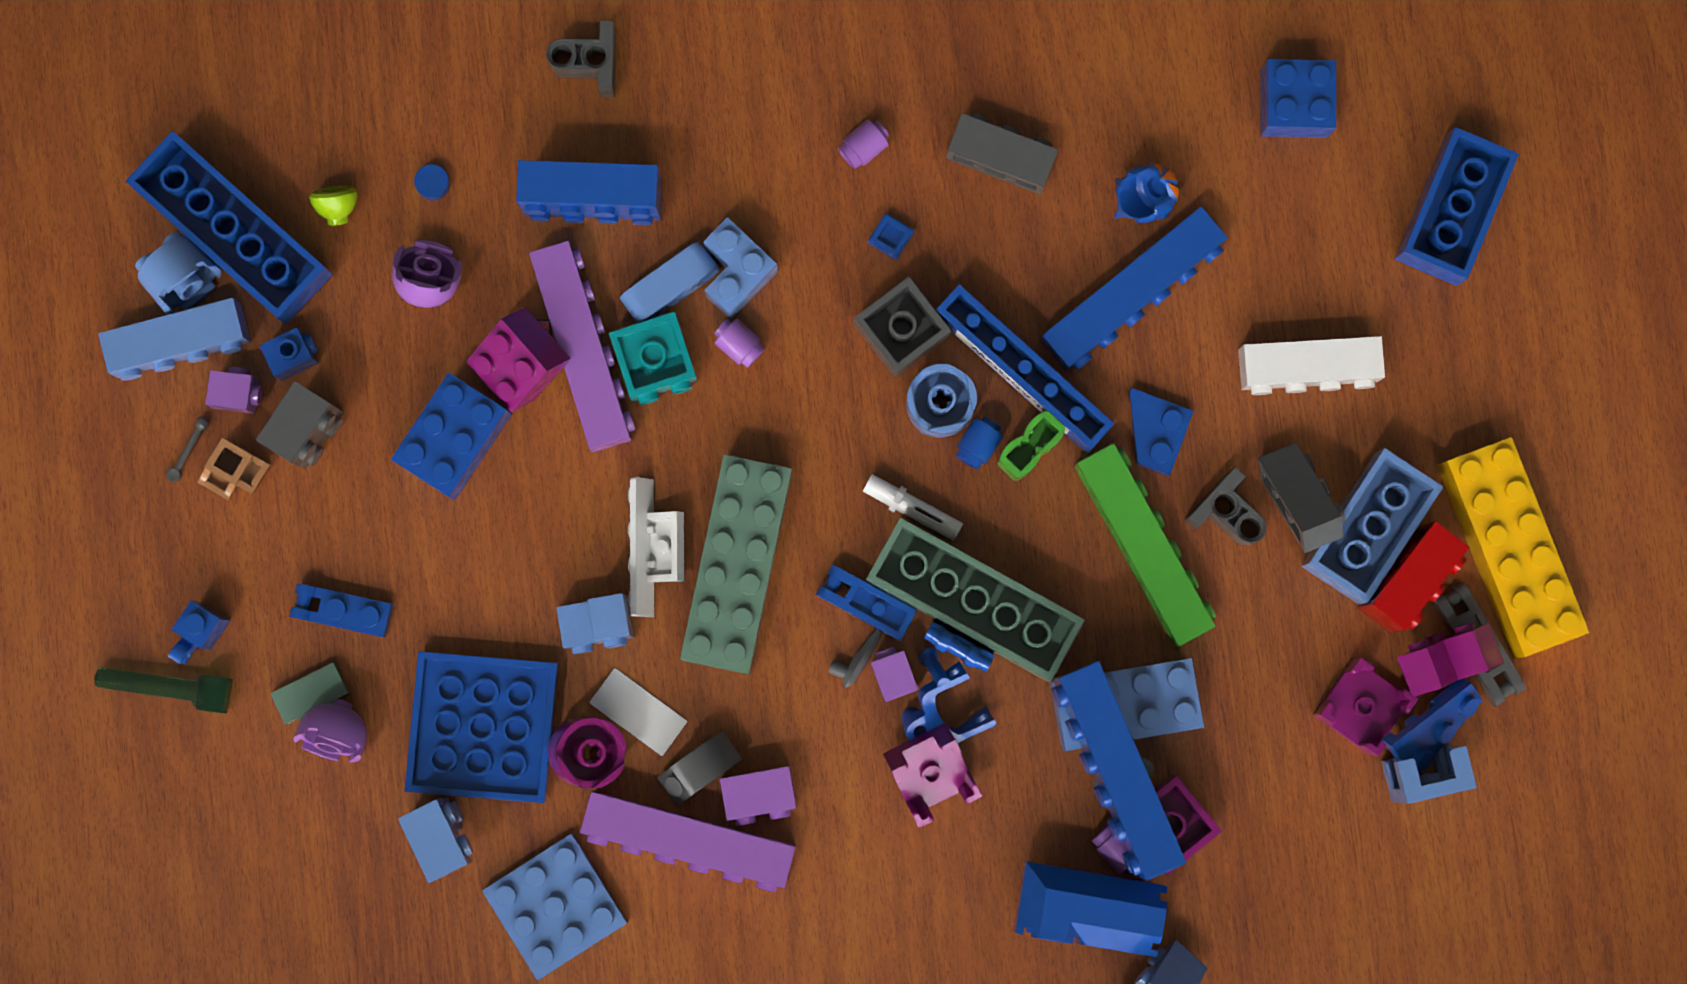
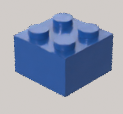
[1260,59,1336,138]

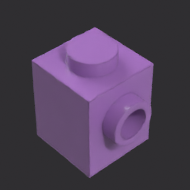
[205,367,263,414]
[870,647,918,702]

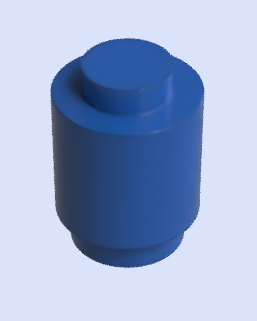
[955,416,1003,470]

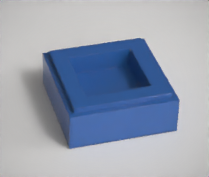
[867,213,915,261]

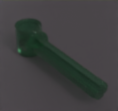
[94,667,233,714]

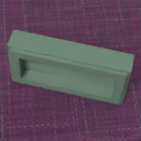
[270,662,350,725]

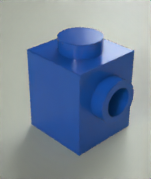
[259,328,319,381]

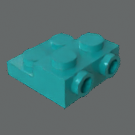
[609,311,698,405]

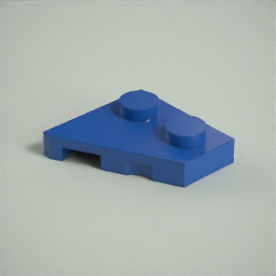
[1128,388,1194,476]

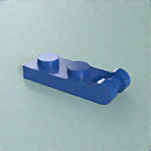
[815,564,917,641]
[289,583,393,638]

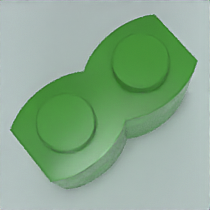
[997,411,1066,481]

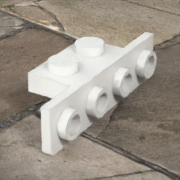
[628,477,684,617]

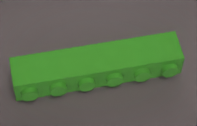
[1074,443,1216,648]

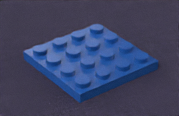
[404,652,559,803]

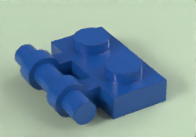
[924,619,994,672]

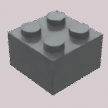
[853,277,951,378]
[256,381,344,470]

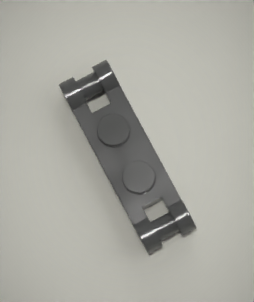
[1432,581,1526,707]

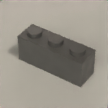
[946,113,1058,195]
[1258,443,1346,553]

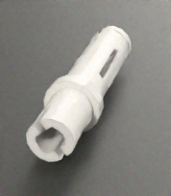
[863,474,963,541]

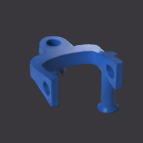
[901,648,997,744]

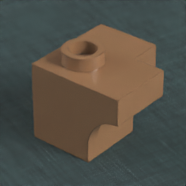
[197,438,271,500]

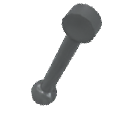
[166,417,209,482]

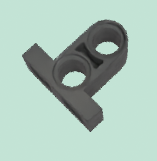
[546,21,617,97]
[1184,467,1267,546]

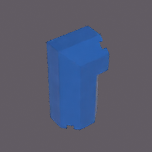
[1013,861,1167,957]

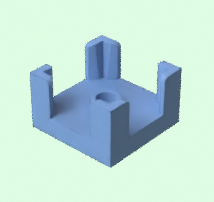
[1381,745,1477,804]

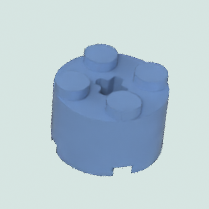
[135,232,221,314]
[906,364,977,438]

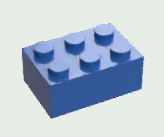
[390,372,512,501]

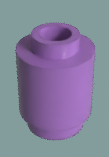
[838,119,889,169]
[714,318,765,369]
[1091,824,1130,874]

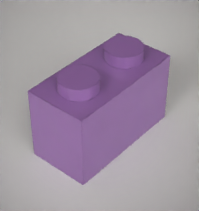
[720,766,797,826]

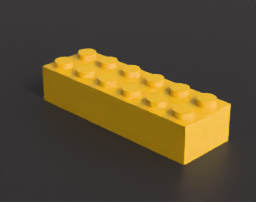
[1437,437,1590,658]

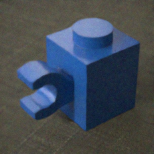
[168,600,230,664]

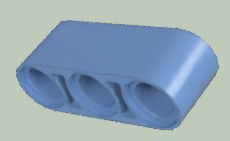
[620,241,720,323]

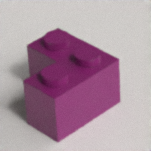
[1397,621,1504,697]

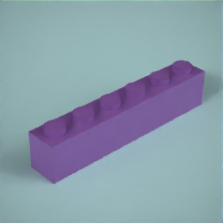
[529,241,635,453]
[580,791,796,892]

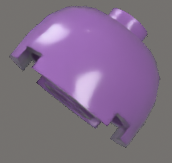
[392,240,462,308]
[293,699,367,762]

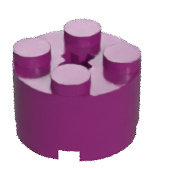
[547,716,626,788]

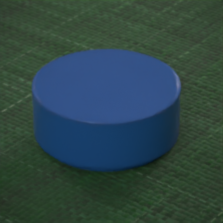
[414,164,450,201]

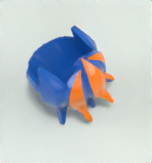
[1114,162,1179,224]

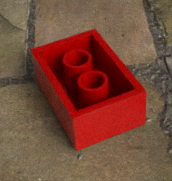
[1357,521,1470,633]

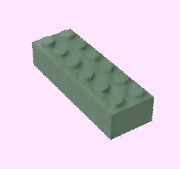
[680,455,792,675]
[866,518,1085,682]

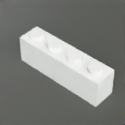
[1238,336,1385,395]

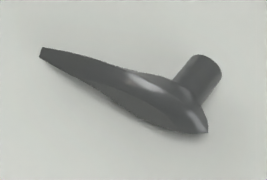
[828,629,882,688]

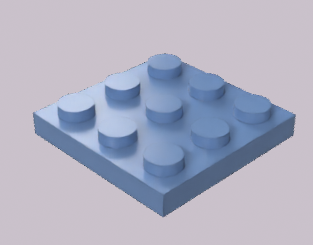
[482,833,628,981]

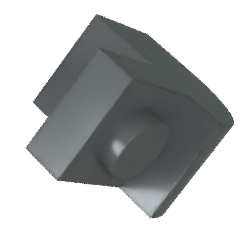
[657,731,742,806]

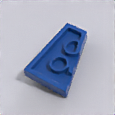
[1381,678,1483,774]

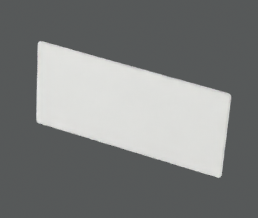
[590,668,687,756]

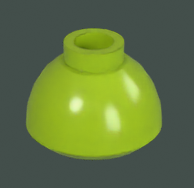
[309,185,357,226]

